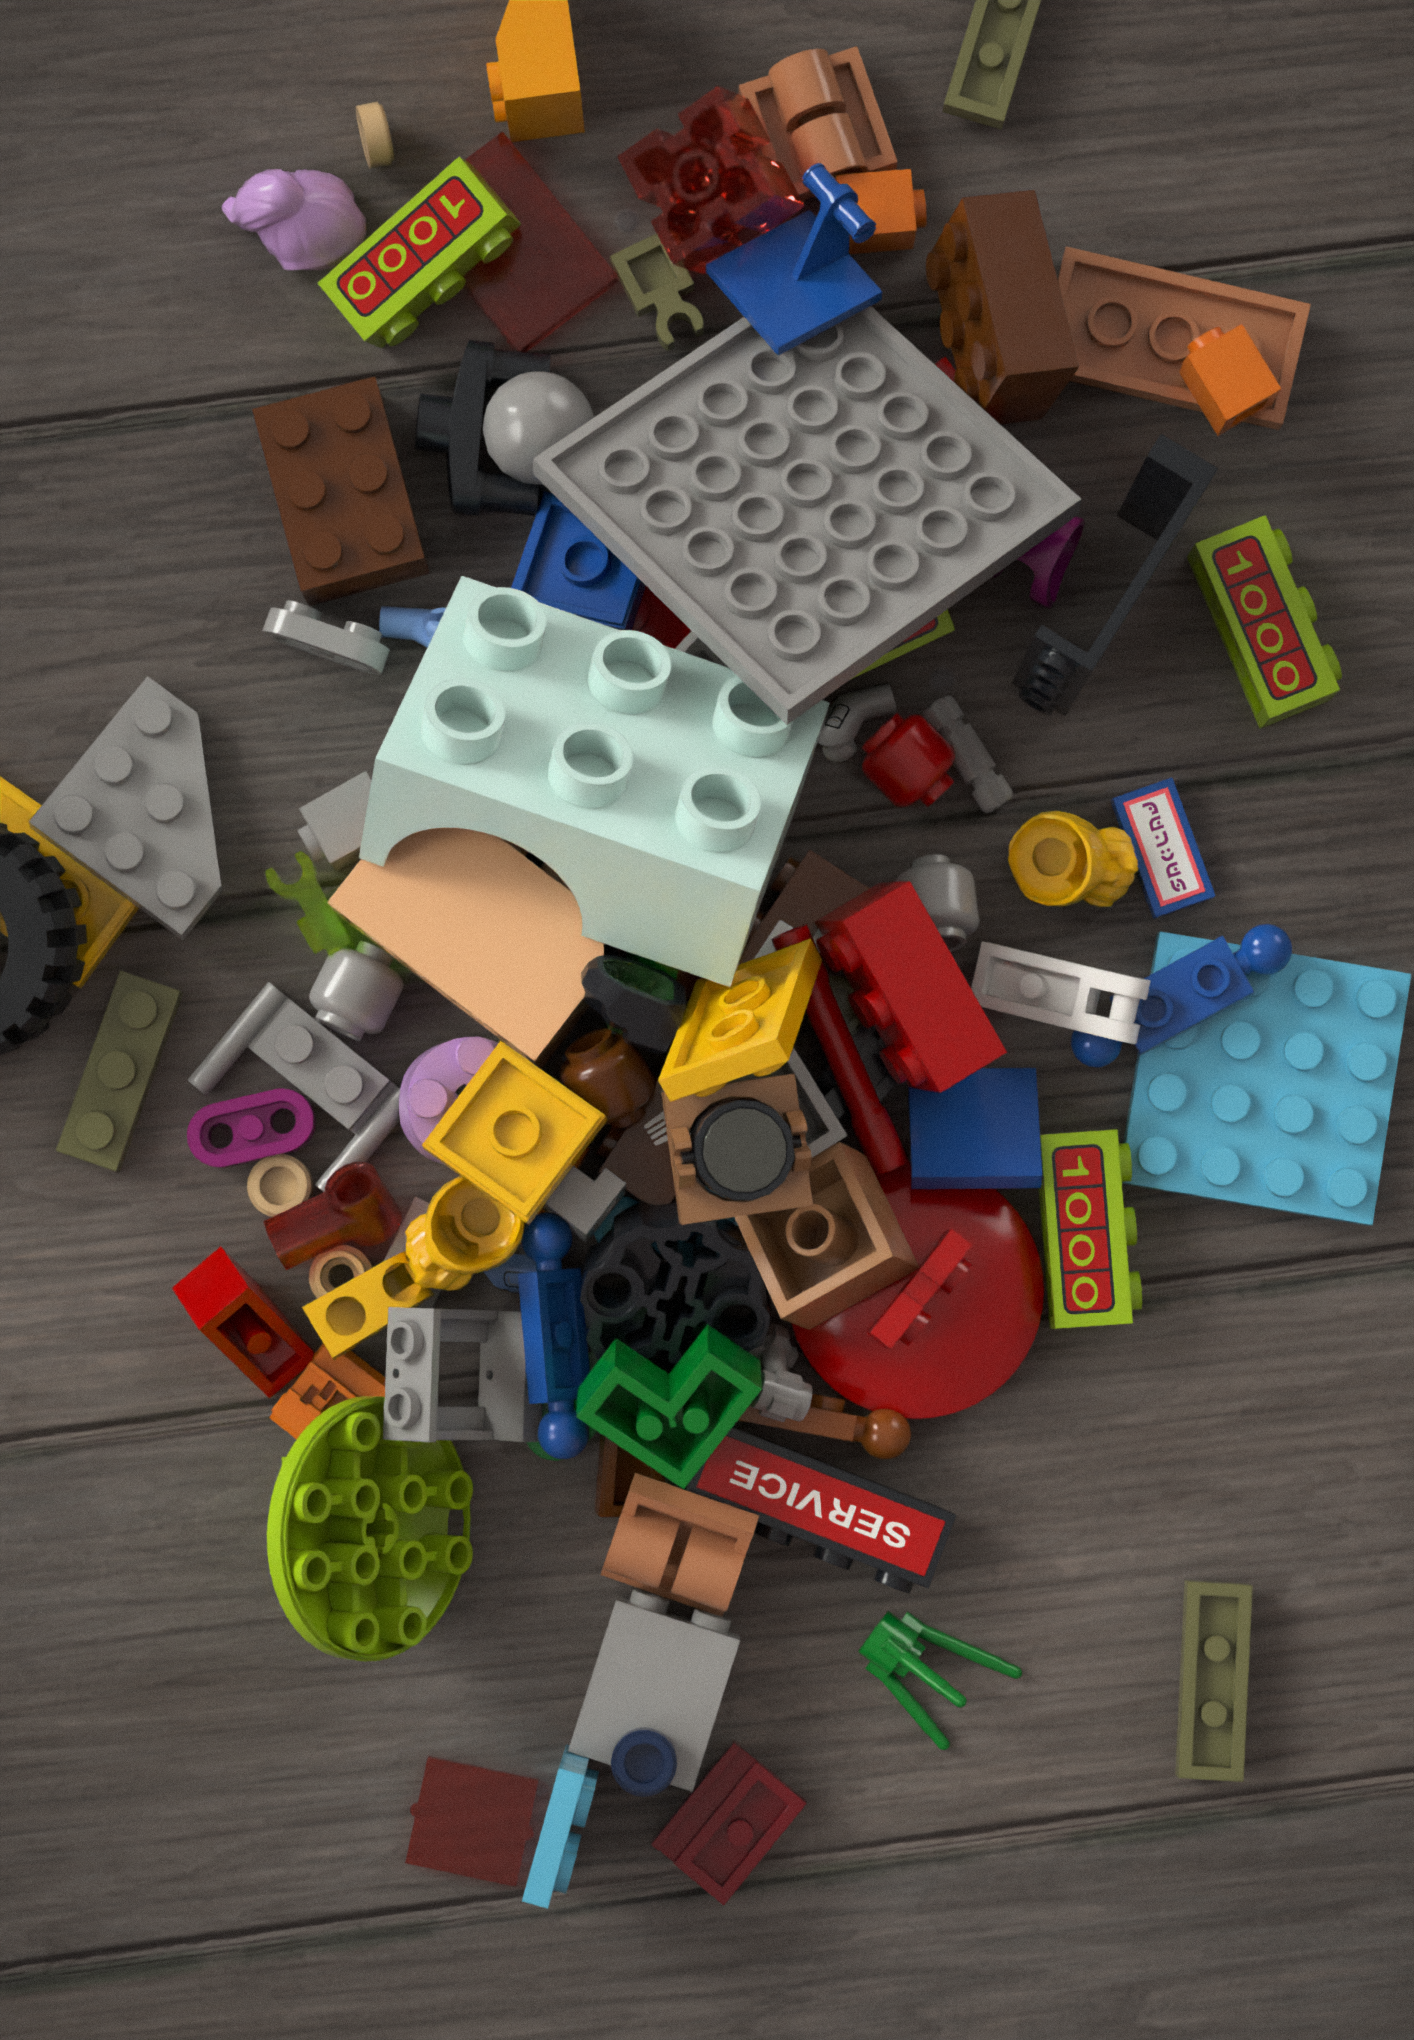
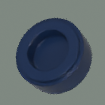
[611,1727,677,1797]

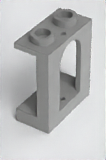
[383,1307,542,1442]

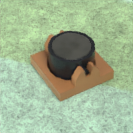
[661,1074,813,1225]

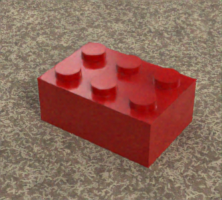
[814,881,1007,1093]

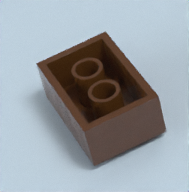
[926,190,1079,425]
[252,376,430,606]

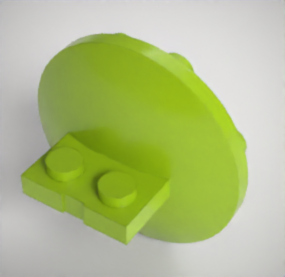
[267,1396,473,1662]

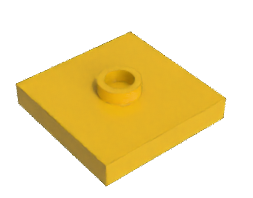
[422,1040,607,1225]

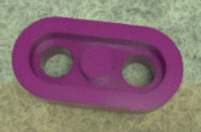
[187,1088,316,1168]

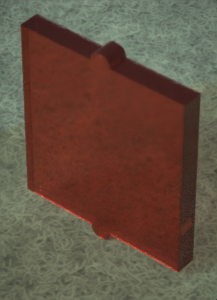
[405,1756,539,1887]

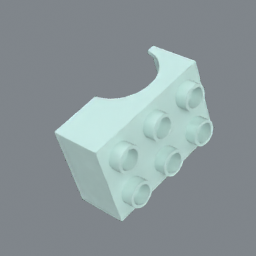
[359,576,830,987]

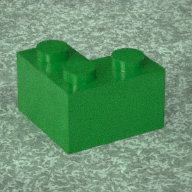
[576,1324,762,1489]

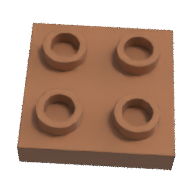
[738,46,898,209]
[600,1473,759,1617]

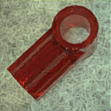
[263,1162,402,1270]

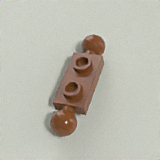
[738,1394,911,1460]

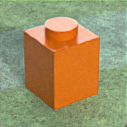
[835,169,927,254]
[1179,324,1281,436]

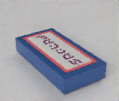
[1110,777,1216,919]

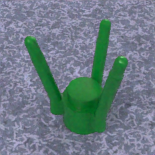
[858,1610,1022,1750]

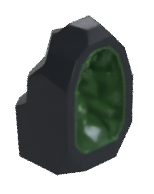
[581,955,686,1055]

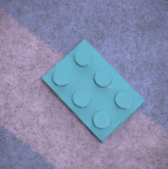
[522,1744,599,1909]

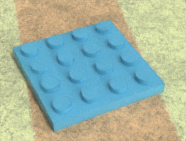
[1122,931,1411,1226]

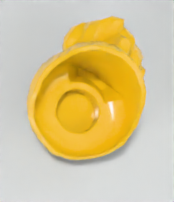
[1008,811,1138,908]
[405,1176,525,1291]

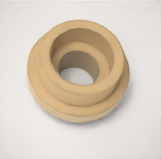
[309,1245,372,1299]

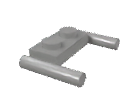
[188,982,400,1200]

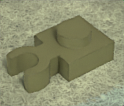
[610,229,704,351]

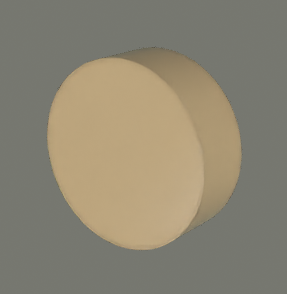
[356,101,394,169]
[247,1154,313,1218]

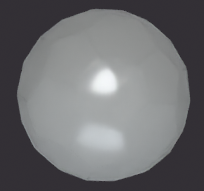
[483,372,594,485]

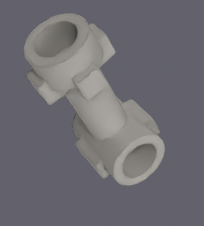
[749,1323,813,1422]

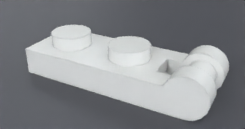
[971,941,1151,1044]

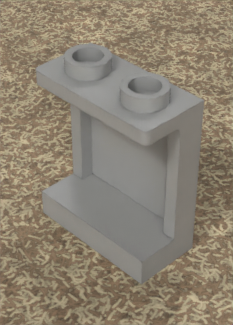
[568,1589,740,1792]

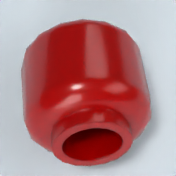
[861,712,956,808]

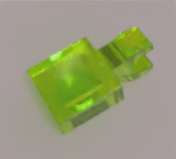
[266,851,357,956]

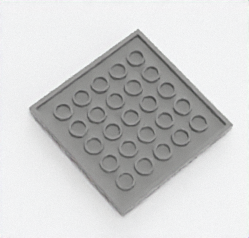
[533,306,1081,725]

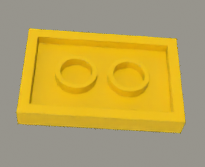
[658,939,822,1102]

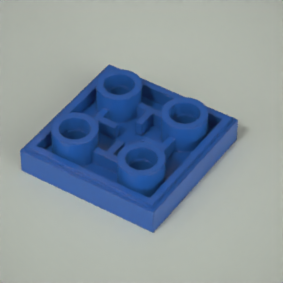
[908,1068,1042,1189]

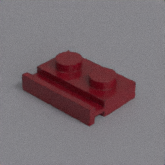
[651,1740,807,1906]

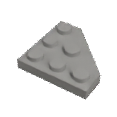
[29,676,222,940]

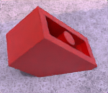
[172,1246,316,1399]

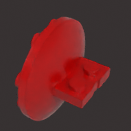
[791,1161,1044,1419]

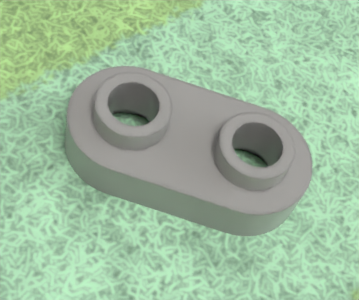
[262,600,390,675]

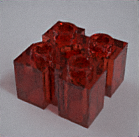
[617,86,805,274]

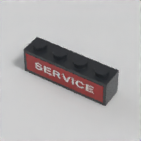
[686,1426,956,1594]

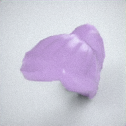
[221,169,366,271]

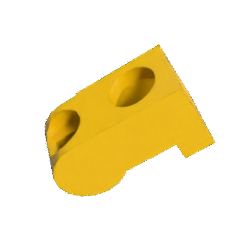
[302,1251,434,1360]

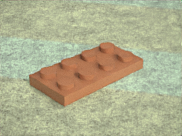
[1057,246,1311,430]

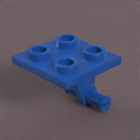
[706,163,883,356]

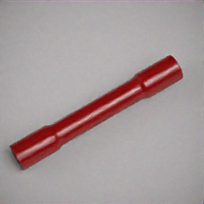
[771,924,909,1175]

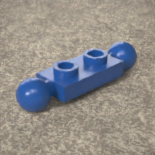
[1071,924,1292,1068]
[518,1212,590,1459]

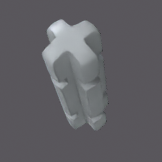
[923,695,1013,813]

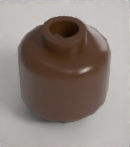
[559,1028,656,1129]

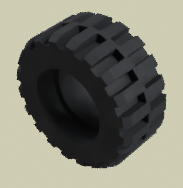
[0,823,87,1055]

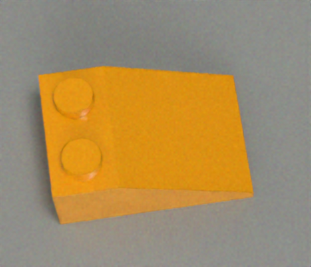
[486,0,585,142]

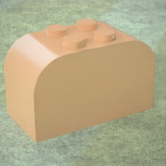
[327,828,607,1069]

